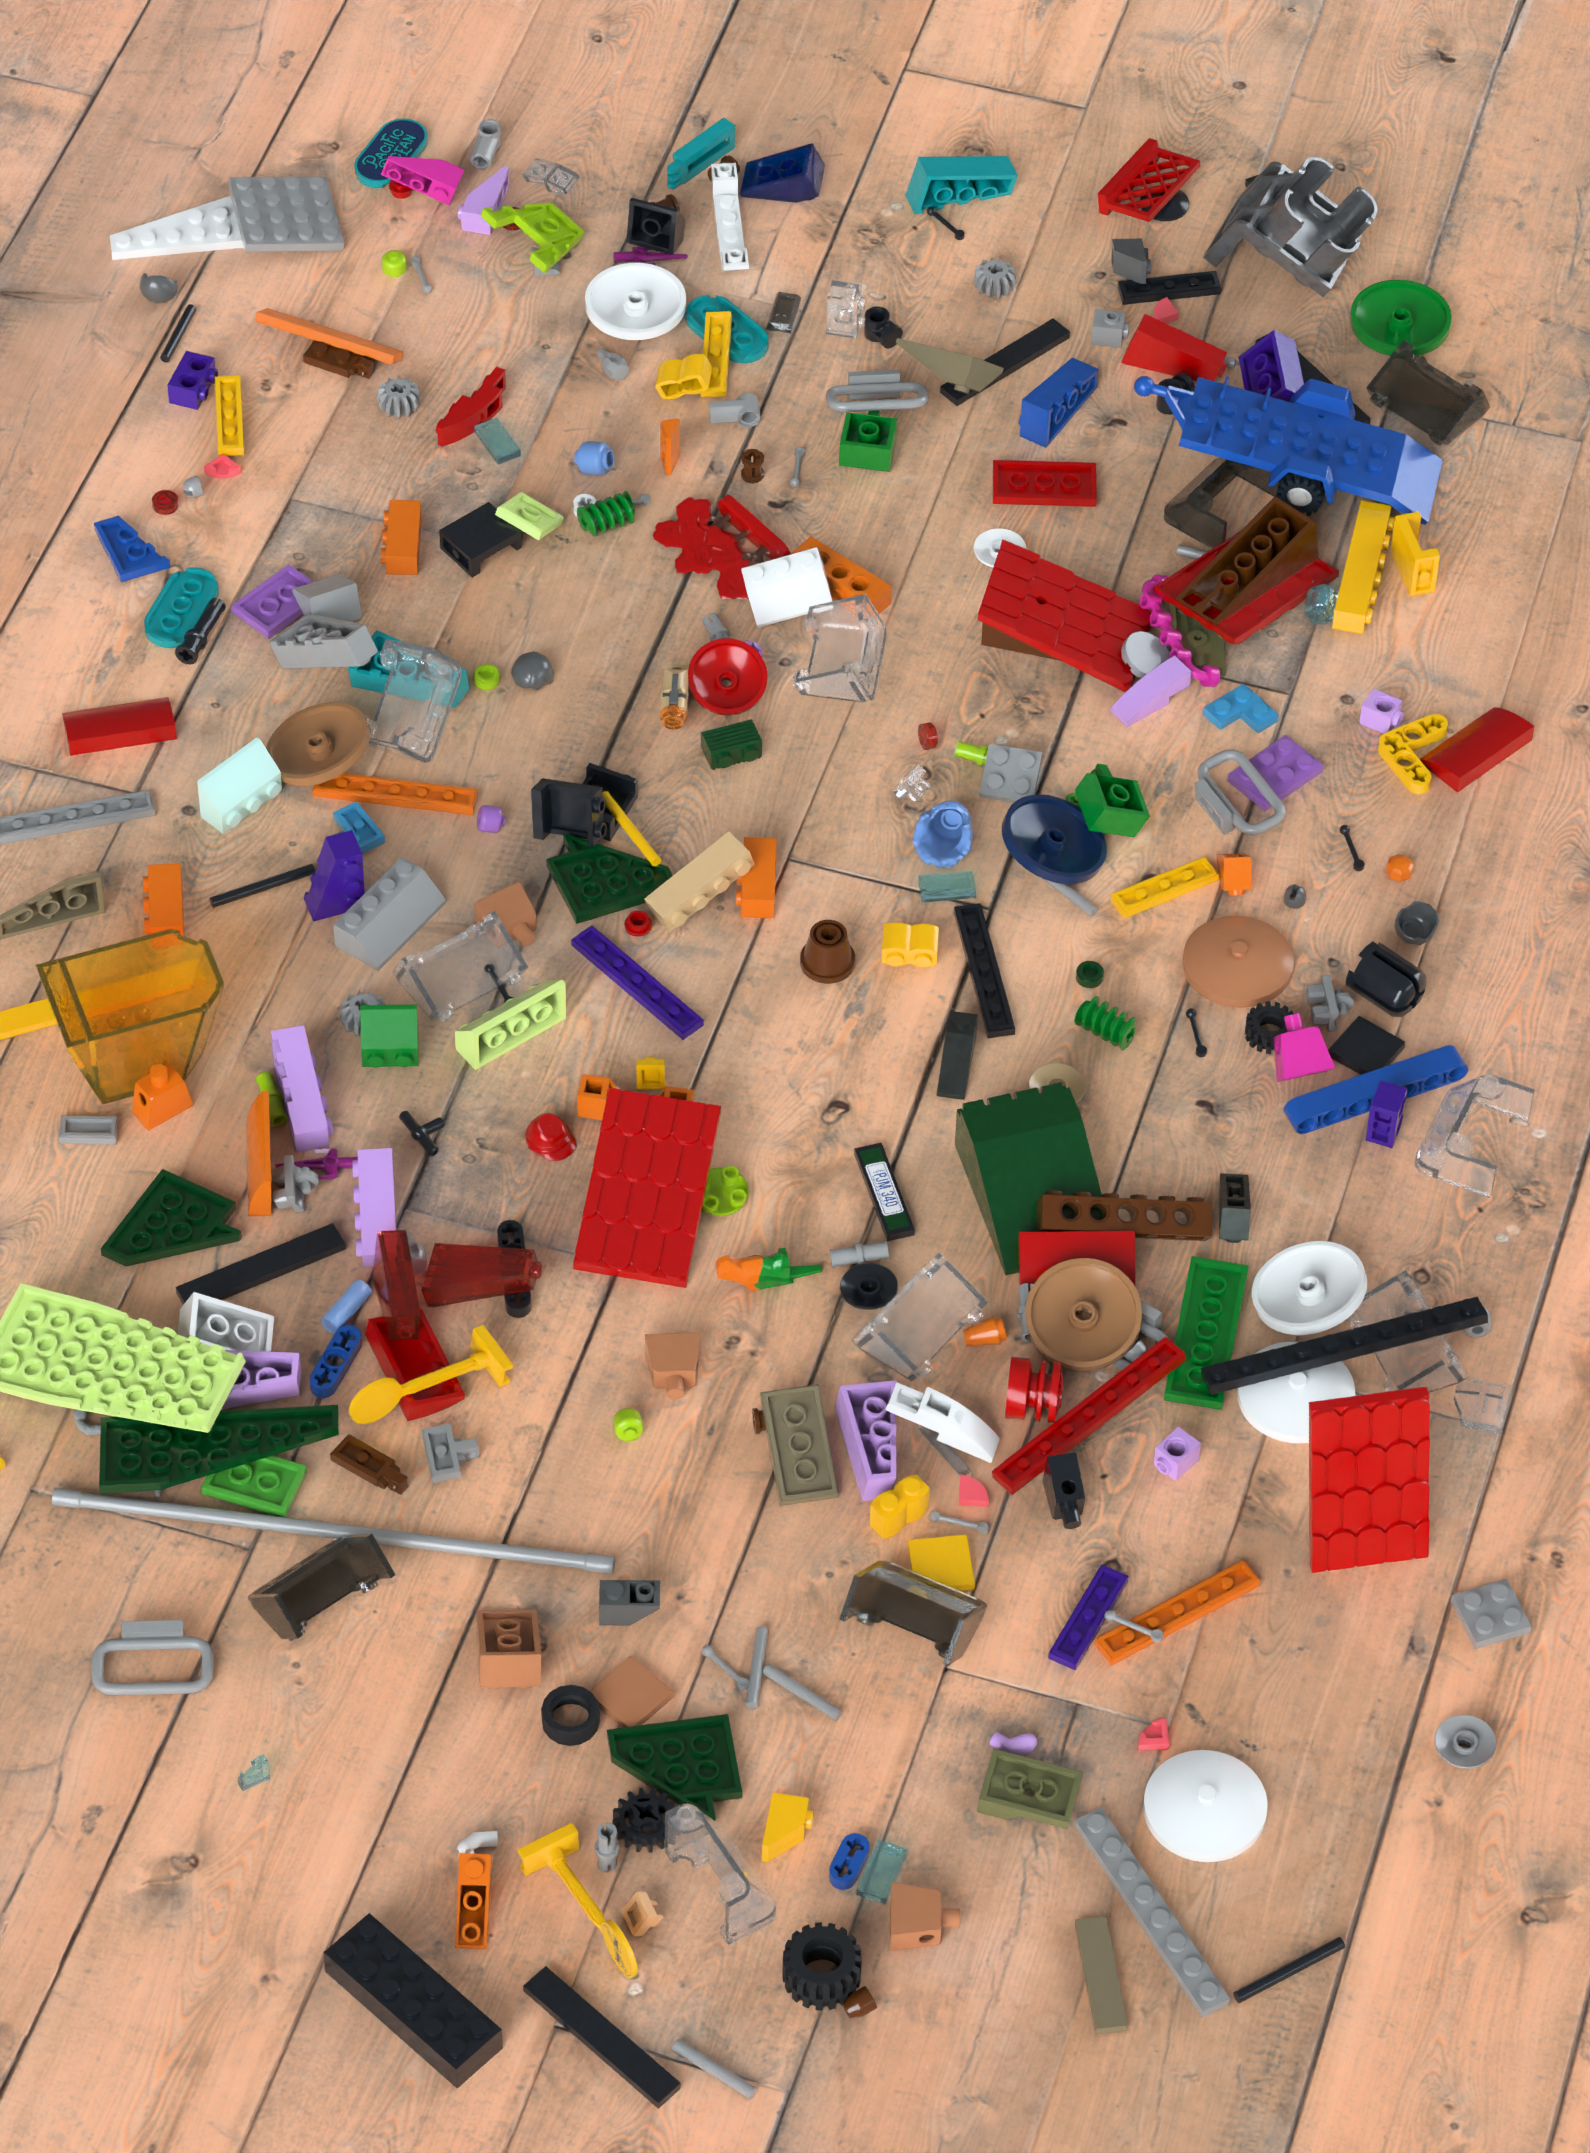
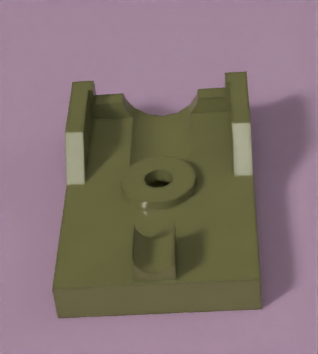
[1169,604,1226,676]
[977,1748,1083,1829]

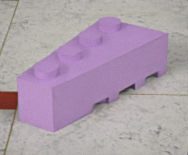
[221,1350,302,1410]

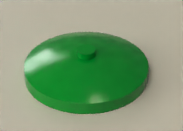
[1350,280,1452,357]

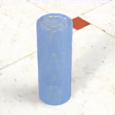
[321,1280,372,1334]

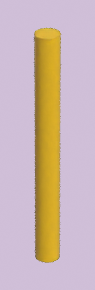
[602,791,661,866]

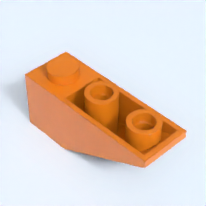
[455,1853,493,1949]

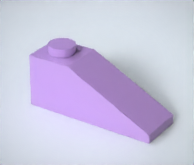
[458,166,509,235]

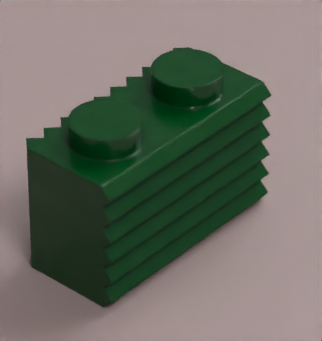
[701,719,762,770]

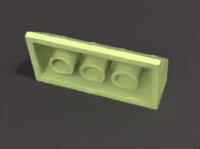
[455,979,566,1070]

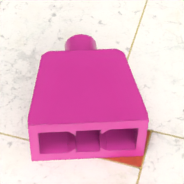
[1274,1013,1335,1082]

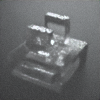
[893,764,930,802]

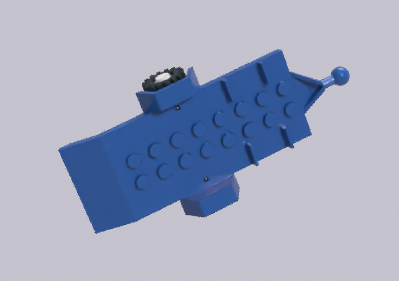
[1134,376,1443,525]

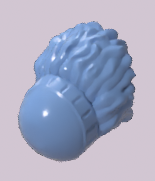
[912,800,974,869]

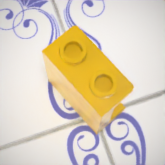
[1390,512,1440,596]

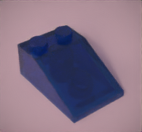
[740,143,825,203]

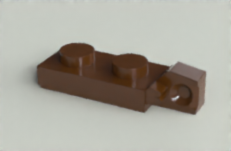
[303,340,374,379]
[330,1434,408,1495]

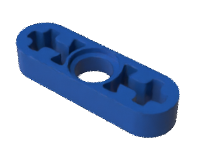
[310,1325,362,1398]

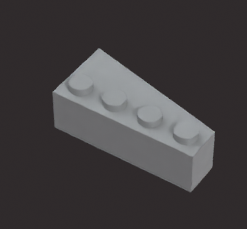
[269,613,378,669]

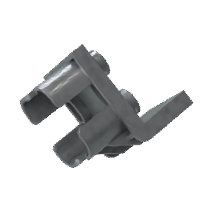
[1203,157,1378,297]

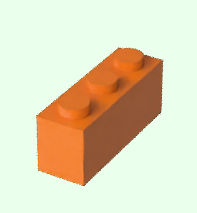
[381,500,422,575]
[736,837,777,918]
[143,863,185,945]

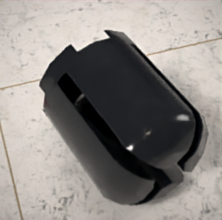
[1346,941,1426,1017]

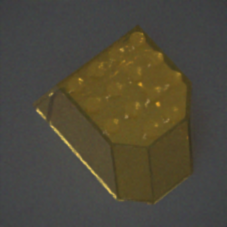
[36,929,224,1104]

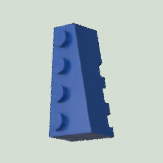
[1018,357,1099,448]

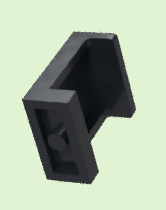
[439,502,522,578]
[582,763,638,842]
[531,778,607,847]

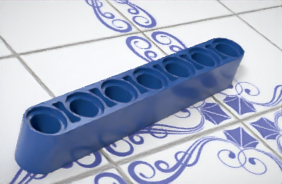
[1283,1045,1469,1134]

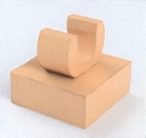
[621,1892,664,1936]

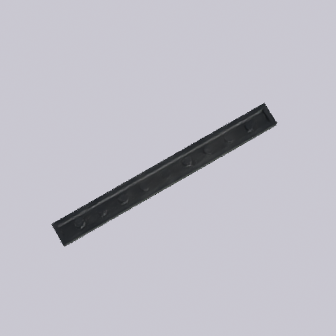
[1201,1296,1488,1395]

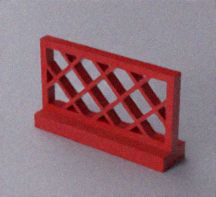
[1098,138,1201,222]

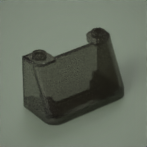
[1366,340,1490,446]

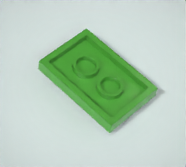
[201,1456,307,1517]

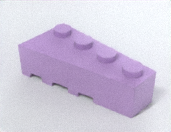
[271,1025,333,1152]
[352,1148,398,1267]
[835,1380,897,1501]

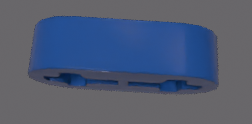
[829,1833,869,1890]

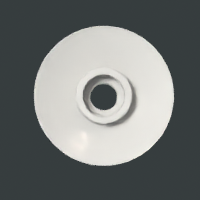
[974,529,1026,567]

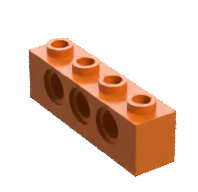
[791,536,892,621]

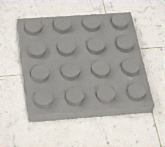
[228,176,344,252]

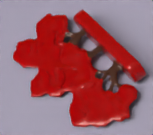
[653,494,791,600]

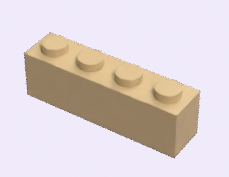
[645,831,755,932]

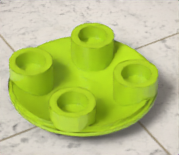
[702,1166,749,1216]

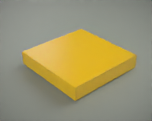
[907,1534,975,1596]

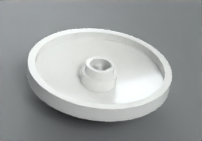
[585,263,686,340]
[1252,1241,1367,1335]
[1237,1342,1355,1443]
[1143,1750,1267,1862]

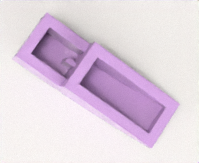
[1110,656,1191,727]

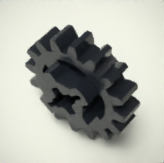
[612,1788,679,1853]

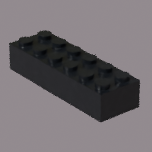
[323,1913,503,2088]

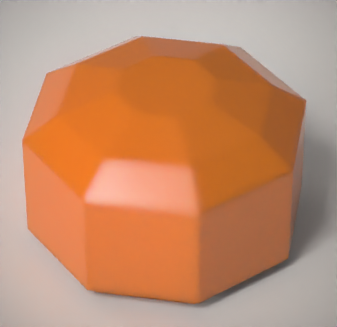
[1386,854,1414,882]

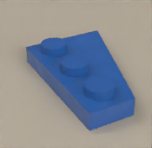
[94,516,170,582]

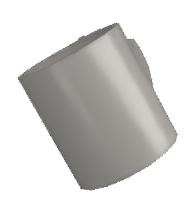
[470,119,501,170]
[709,393,761,427]

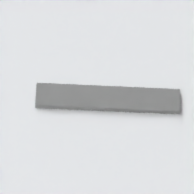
[0,790,155,844]

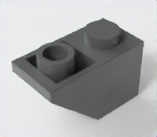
[1111,238,1151,284]
[599,1580,660,1626]

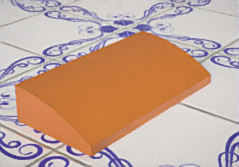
[246,1091,271,1216]

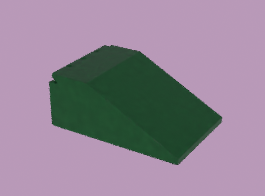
[955,1082,1102,1276]

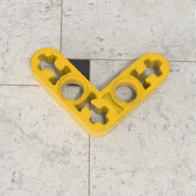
[1378,714,1448,794]

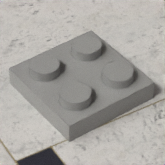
[979,744,1043,803]
[1451,1579,1532,1649]

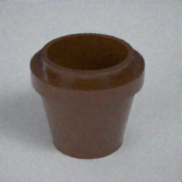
[800,920,855,984]

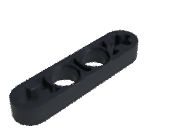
[497,1220,531,1318]

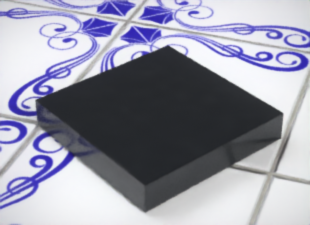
[1328,1016,1405,1075]

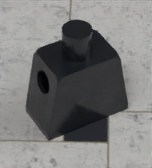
[1042,1452,1085,1529]

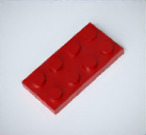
[993,460,1097,507]

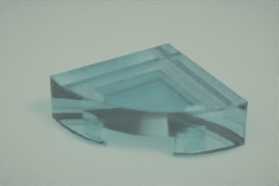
[238,1754,270,1791]

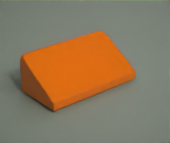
[660,418,680,475]

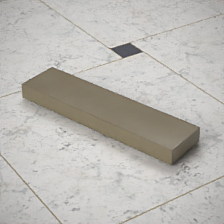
[1075,1916,1127,2034]

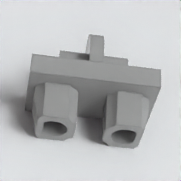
[1306,975,1354,1032]
[272,1155,319,1213]

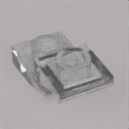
[522,158,580,194]

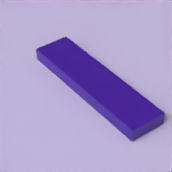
[1048,1564,1129,1671]

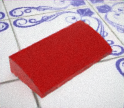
[62,697,177,756]
[1420,707,1534,793]
[1018,1231,1136,1291]
[365,1309,465,1421]

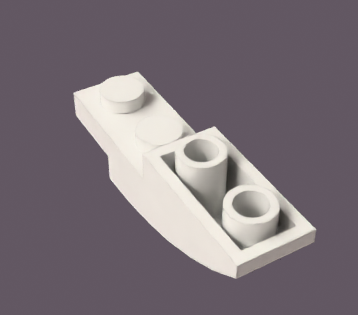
[886,1382,1000,1463]

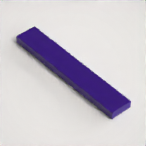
[571,925,704,1040]

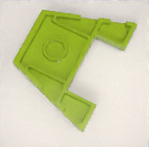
[481,203,585,273]

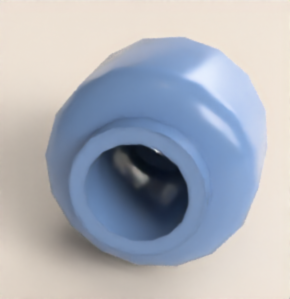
[574,441,615,475]

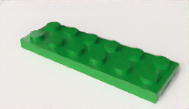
[1164,1256,1248,1410]

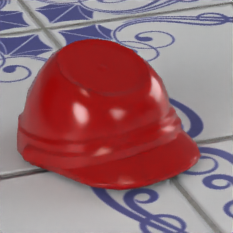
[525,1113,577,1161]

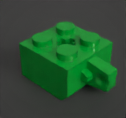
[839,410,898,472]
[1075,764,1150,837]

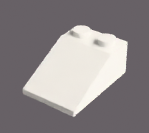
[178,1292,274,1352]

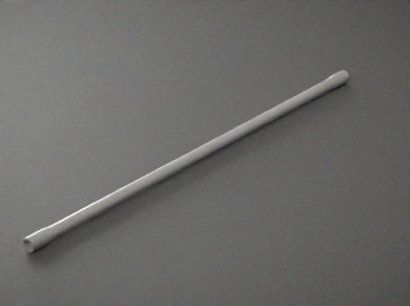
[52,1488,615,1574]

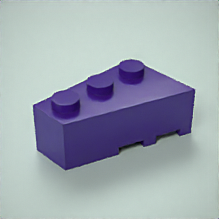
[304,830,365,922]

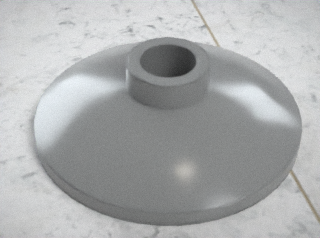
[1435,1715,1496,1769]

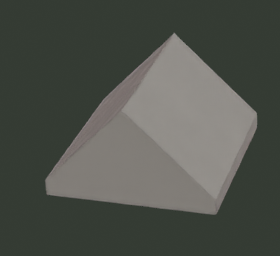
[292,574,362,622]

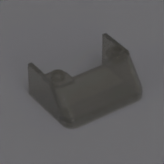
[1164,458,1279,549]
[247,1533,395,1641]
[839,1561,987,1665]

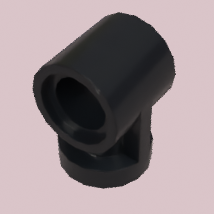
[864,306,903,349]
[1156,372,1195,415]

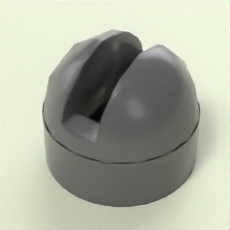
[1284,884,1306,909]

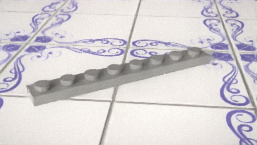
[1074,1807,1230,2018]

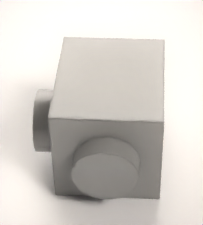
[1091,309,1129,348]

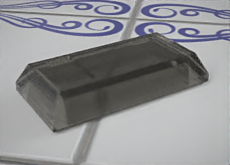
[766,292,801,334]

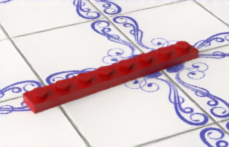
[992,1336,1186,1495]

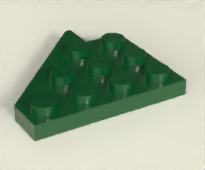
[546,834,673,924]
[101,1169,242,1267]
[607,1714,742,1825]

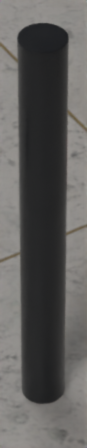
[209,864,316,908]
[1233,1937,1345,2003]

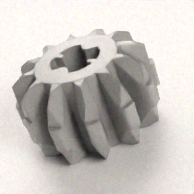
[974,258,1016,299]
[377,376,421,419]
[340,990,386,1037]

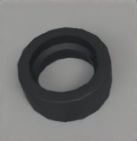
[541,1685,600,1746]

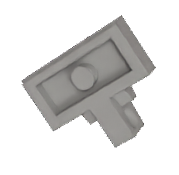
[421,1423,480,1483]

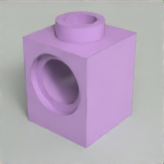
[1359,689,1404,734]
[1154,1426,1201,1481]

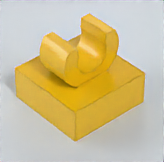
[636,1056,665,1090]

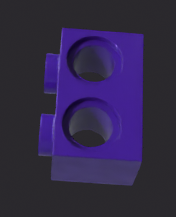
[167,351,218,410]
[1365,1080,1408,1148]

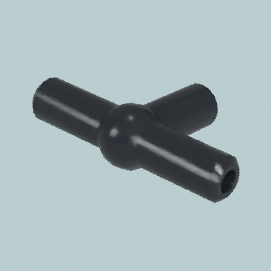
[399,1111,445,1156]

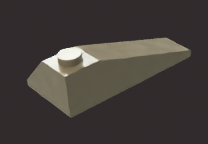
[896,338,1004,394]
[0,871,105,940]

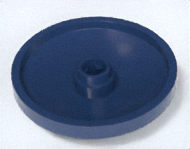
[1001,794,1107,884]

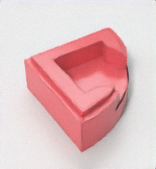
[1153,297,1179,323]
[204,454,241,478]
[959,1475,989,1507]
[1138,1718,1169,1751]

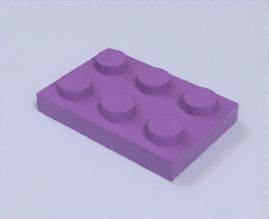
[231,564,313,639]
[1227,735,1323,811]

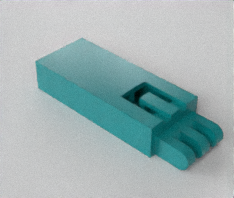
[667,117,735,189]

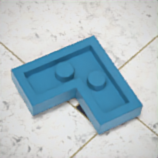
[1203,683,1279,733]
[333,801,385,854]

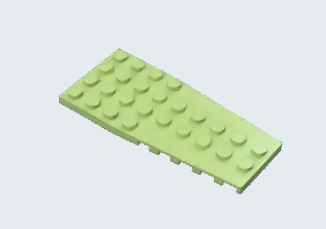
[0,1283,246,1433]

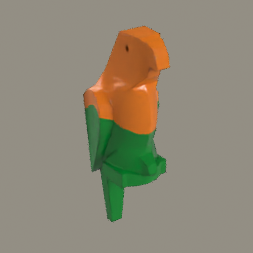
[716,1248,822,1291]

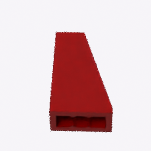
[1121,314,1227,381]

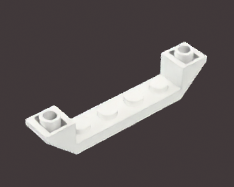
[711,163,749,271]

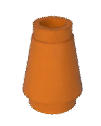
[963,1316,1007,1346]

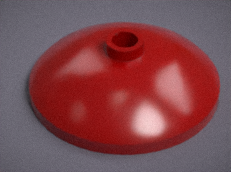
[688,638,768,716]

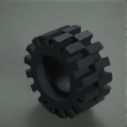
[1245,1001,1294,1054]

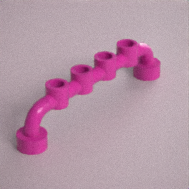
[1140,575,1220,687]

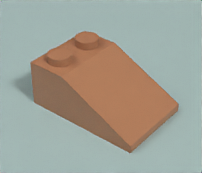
[476,1609,541,1689]

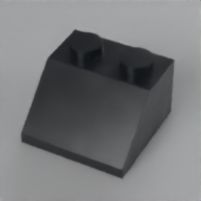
[626,198,685,255]

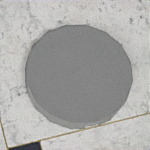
[1121,631,1170,678]

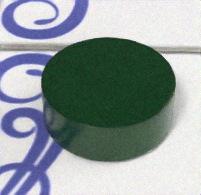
[1076,961,1104,988]

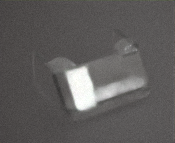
[1415,1074,1535,1198]

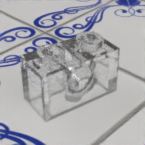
[826,280,866,339]

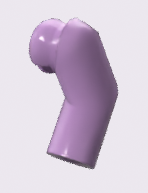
[989,1732,1037,1756]

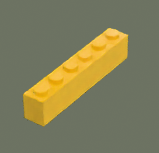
[1332,500,1395,634]

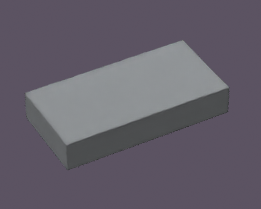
[59,1115,119,1145]

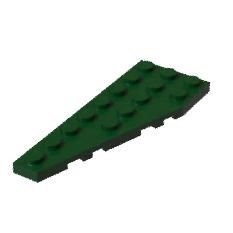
[99,1405,339,1494]

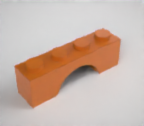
[577,1074,694,1120]

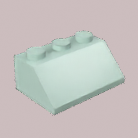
[197,737,282,834]

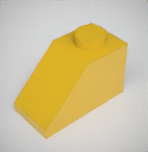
[762,1792,814,1862]

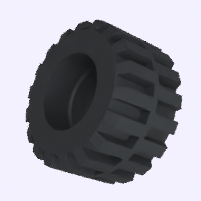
[782,1922,862,2011]

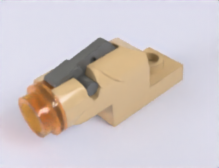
[660,664,690,730]

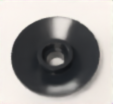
[1140,190,1189,221]
[840,1264,898,1310]

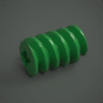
[577,491,635,537]
[1074,996,1137,1050]

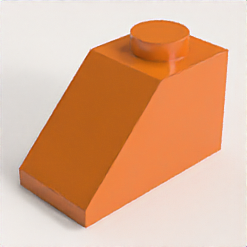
[1217,853,1252,895]

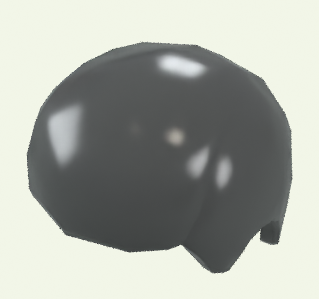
[139,273,178,303]
[511,651,554,690]
[1394,901,1439,945]

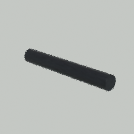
[160,304,196,363]

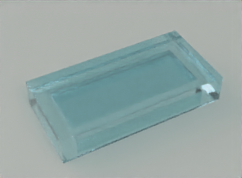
[474,418,521,464]
[918,871,976,903]
[856,1839,907,1905]

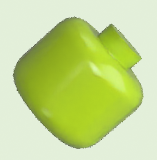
[382,250,407,277]
[613,1408,643,1442]

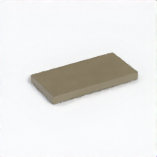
[760,1384,839,1506]

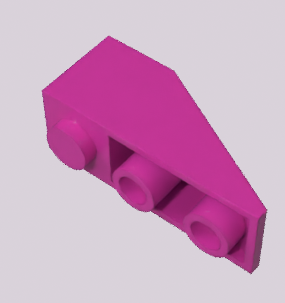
[381,156,464,205]

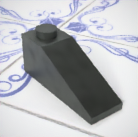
[937,1011,978,1100]
[1219,1173,1251,1243]

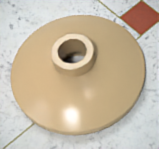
[1029,1063,1085,1104]

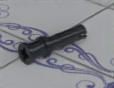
[175,598,226,665]

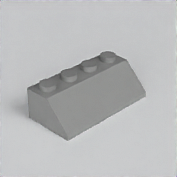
[333,857,446,971]

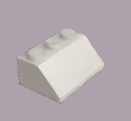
[741,547,834,628]

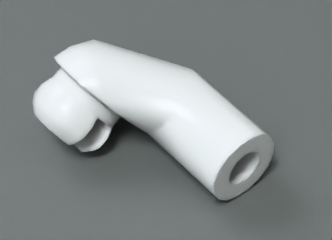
[456,1831,498,1858]

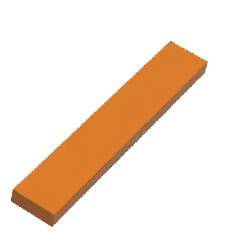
[255,308,404,365]
[313,773,478,815]
[1095,1559,1261,1666]

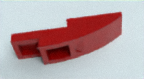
[436,366,506,447]

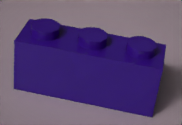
[1238,330,1304,402]

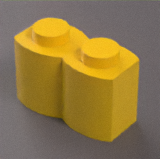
[655,354,712,400]
[882,923,939,968]
[870,1474,930,1539]

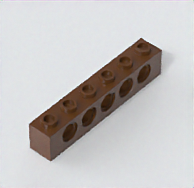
[1037,1191,1212,1241]

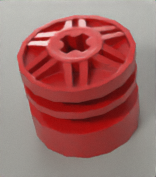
[1005,1357,1064,1423]

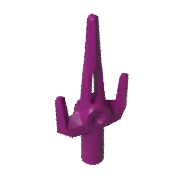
[613,246,688,266]
[275,1148,358,1180]

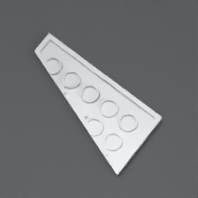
[110,196,244,260]

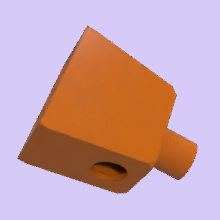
[132,1064,193,1131]

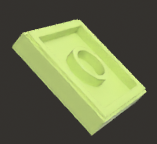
[495,492,564,540]

